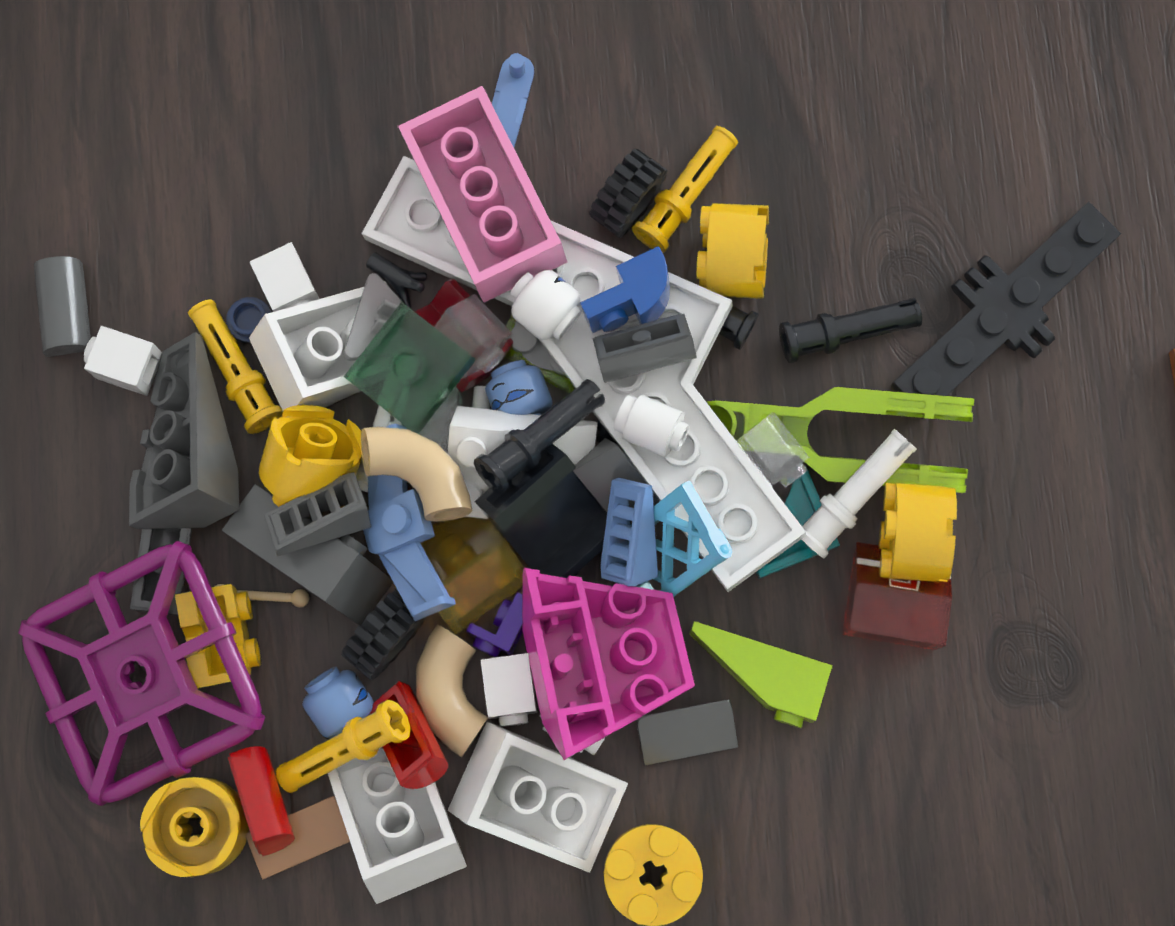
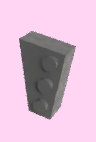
[222,484,393,625]

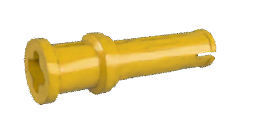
[632,126,738,253]
[188,299,283,434]
[276,700,410,793]

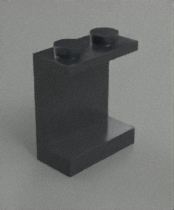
[474,444,607,578]

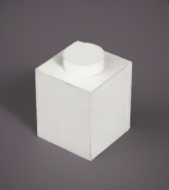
[250,242,319,312]
[84,326,162,396]
[481,653,537,727]

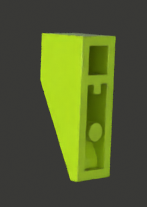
[689,621,833,728]

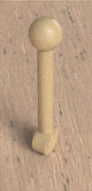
[214,584,309,608]

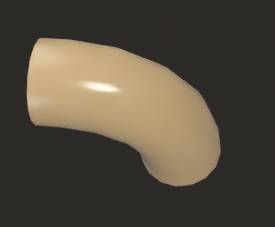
[361,427,472,522]
[416,625,488,758]

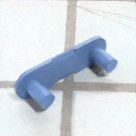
[492,53,534,147]

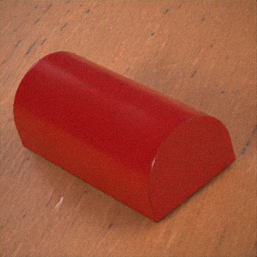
[369,681,448,789]
[228,746,295,857]

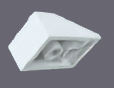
[249,281,423,411]
[448,406,597,519]
[448,722,628,873]
[328,747,467,904]

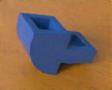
[580,246,670,334]

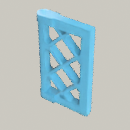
[630,481,732,597]

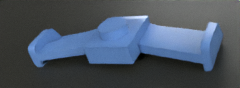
[363,424,456,621]

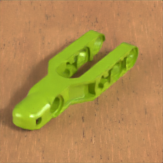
[707,387,975,493]

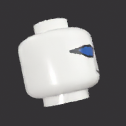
[510,270,582,340]

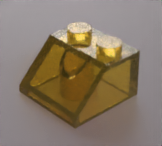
[420,516,524,635]

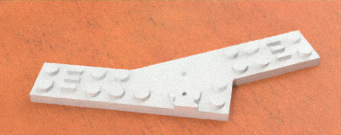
[362,156,806,592]

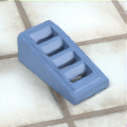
[601,478,658,586]

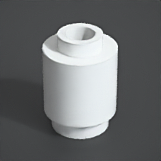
[614,395,689,457]

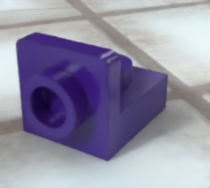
[466,592,523,658]

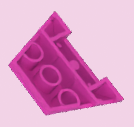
[522,568,695,760]

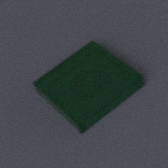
[344,302,476,434]

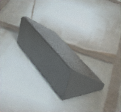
[573,438,660,525]
[636,699,738,766]

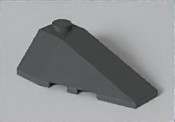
[129,332,239,529]

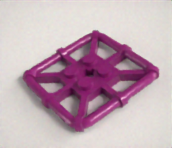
[18,541,265,806]

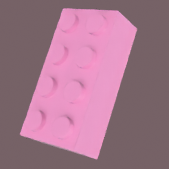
[398,86,567,303]

